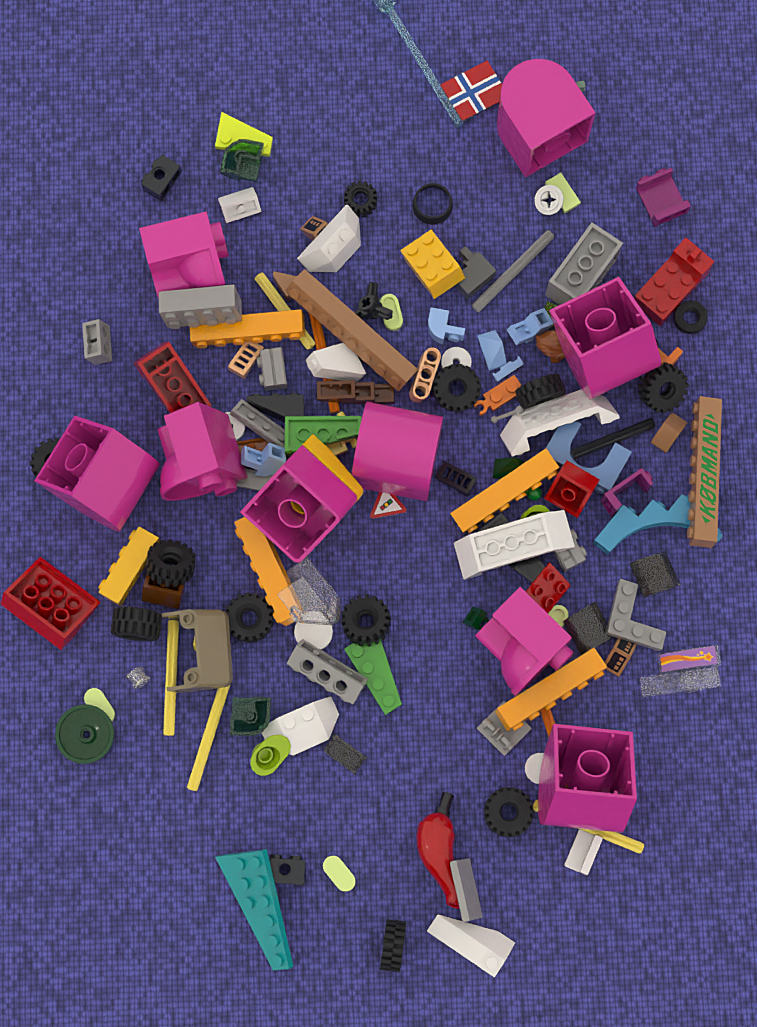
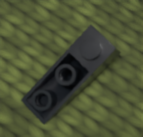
[246,393,304,423]

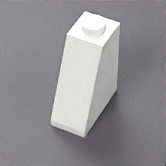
[306,343,366,382]

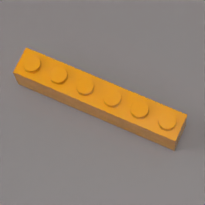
[190,310,305,348]
[450,449,560,534]
[234,516,306,626]
[495,648,607,732]

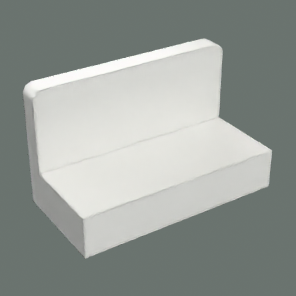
[218,187,262,223]
[564,830,603,875]

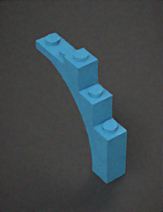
[593,494,723,555]

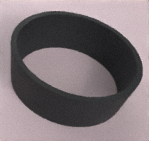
[412,183,453,225]

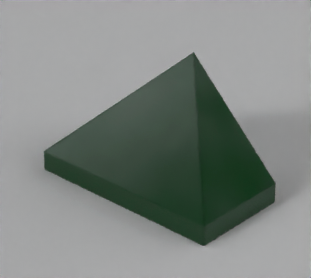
[492,457,525,479]

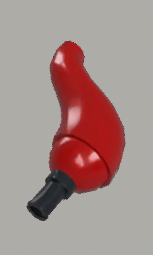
[416,792,460,909]

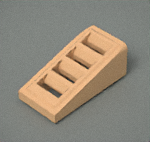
[228,341,264,379]

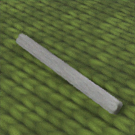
[472,230,554,312]

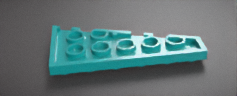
[215,849,293,970]

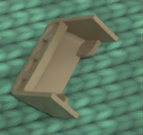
[161,609,233,693]

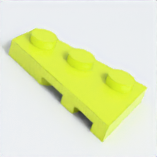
[215,112,273,157]

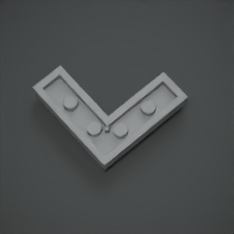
[605,579,666,651]

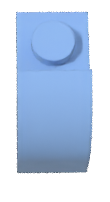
[428,307,465,344]
[507,308,553,345]
[241,443,286,476]

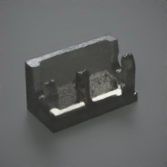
[324,734,367,774]

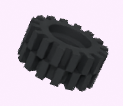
[344,181,377,217]

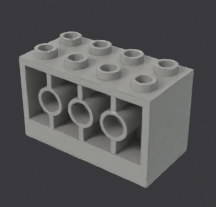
[545,222,623,305]

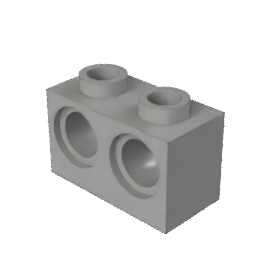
[82,319,112,365]

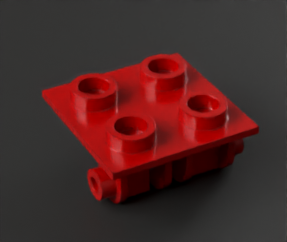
[525,562,571,613]

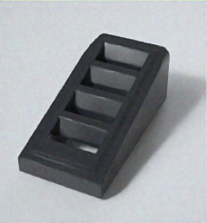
[434,461,477,497]

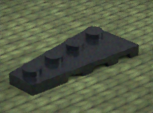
[476,513,545,583]

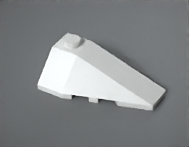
[427,915,515,977]

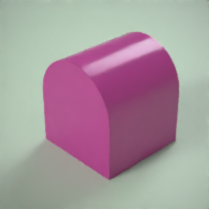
[497,59,595,178]
[549,277,661,400]
[352,402,443,501]
[34,416,160,532]
[538,724,637,833]

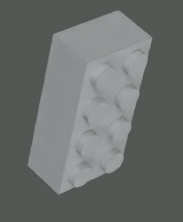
[159,285,242,329]

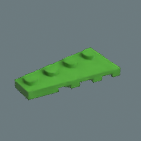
[285,416,362,455]
[344,639,402,715]

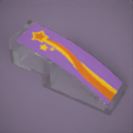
[657,645,721,674]

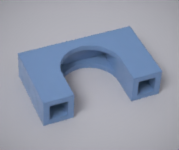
[546,421,632,494]

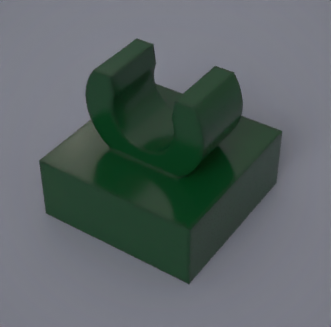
[462,607,489,630]

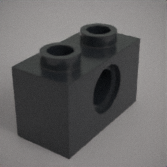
[141,154,182,202]
[269,854,306,885]

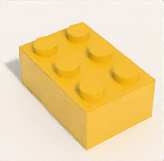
[400,230,465,299]

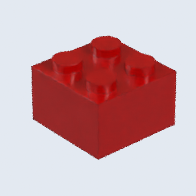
[544,460,600,518]

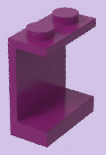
[636,167,691,227]
[600,468,653,517]

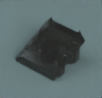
[629,551,680,598]
[563,602,613,655]

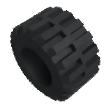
[110,607,162,641]

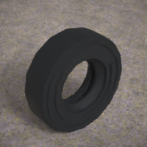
[673,300,708,334]

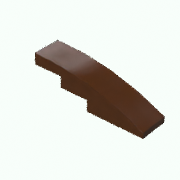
[317,380,394,404]

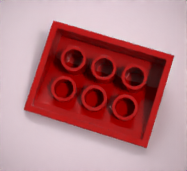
[0,557,100,650]

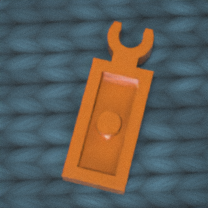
[474,375,521,416]

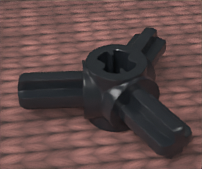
[354,282,393,320]

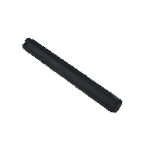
[570,418,655,460]

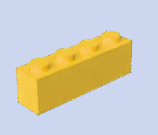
[98,527,160,607]

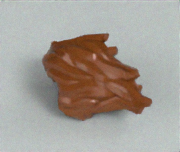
[536,330,565,364]

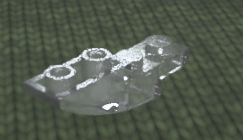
[639,667,721,697]

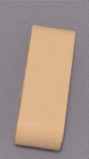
[409,348,441,403]

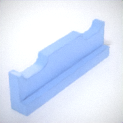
[492,356,524,381]

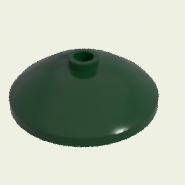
[55,704,114,764]

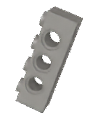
[287,639,369,704]

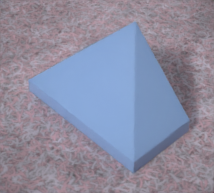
[477,330,507,371]

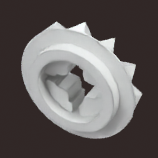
[535,185,564,215]

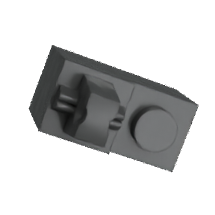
[455,246,496,300]

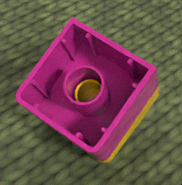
[240,434,363,562]

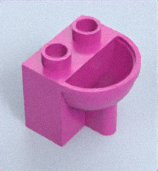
[139,211,229,299]
[157,402,248,501]
[475,587,574,697]

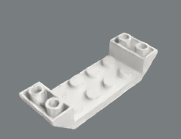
[500,389,619,456]
[454,510,575,580]

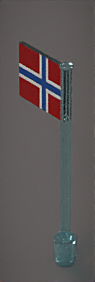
[373,0,502,128]

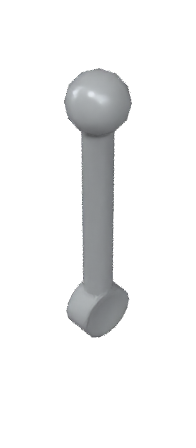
[491,406,524,423]

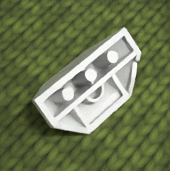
[297,205,361,272]
[260,697,339,756]

